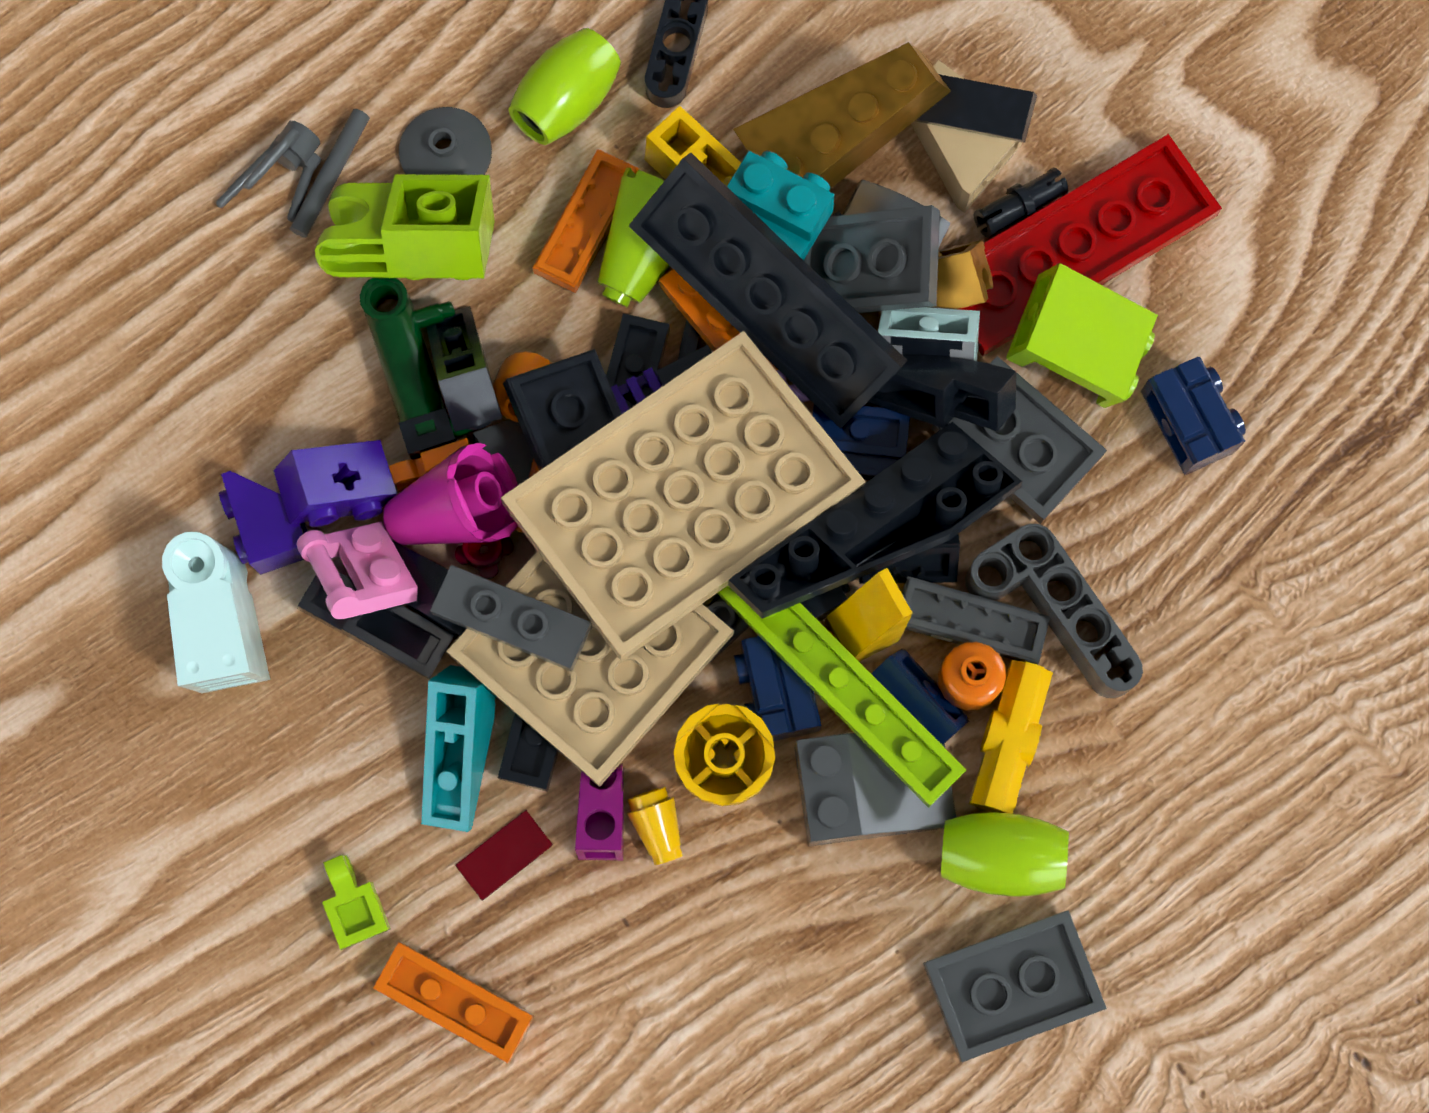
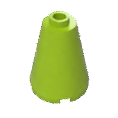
[598,168,670,308]

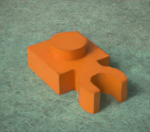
[389,438,470,492]

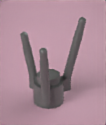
[216,120,322,222]

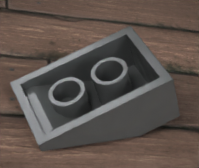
[794,733,956,847]

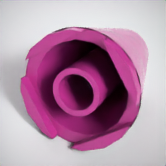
[383,443,518,545]

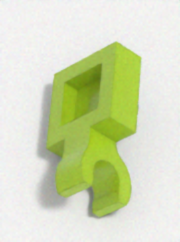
[322,854,391,950]

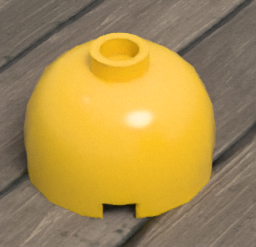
[674,704,775,807]

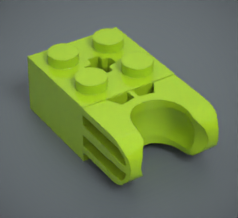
[315,174,495,280]

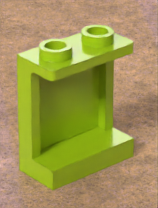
[1006,263,1158,408]

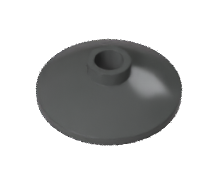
[399,107,492,175]

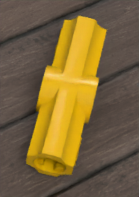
[969,660,1053,814]

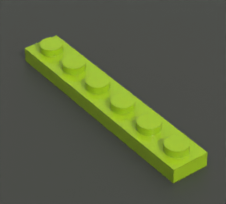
[717,586,966,808]

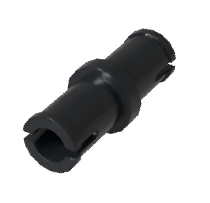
[973,167,1069,238]

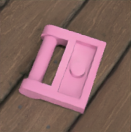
[296,522,418,619]

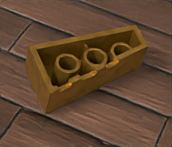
[733,42,951,189]

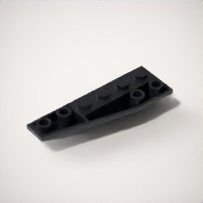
[728,421,1022,619]

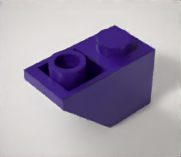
[219,471,308,575]

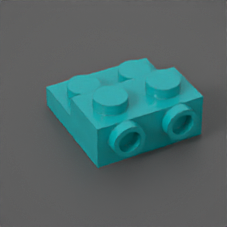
[727,151,835,260]

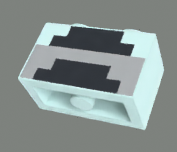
[878,307,980,361]

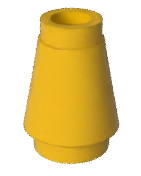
[626,786,683,865]

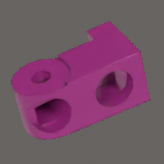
[575,763,624,861]

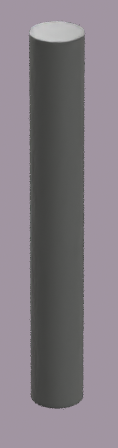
[290,109,370,238]

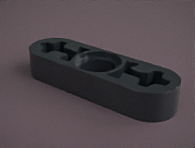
[645,0,708,108]

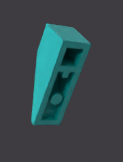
[421,665,496,832]

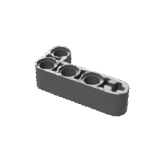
[965,524,1143,698]

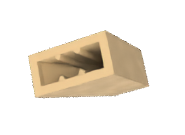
[911,60,1022,213]

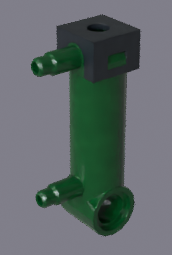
[360,278,479,460]

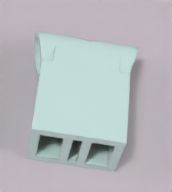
[162,532,270,693]

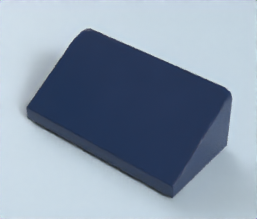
[871,649,969,746]

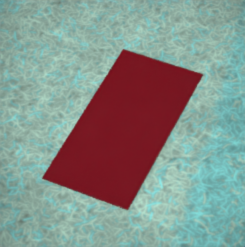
[455,810,553,901]

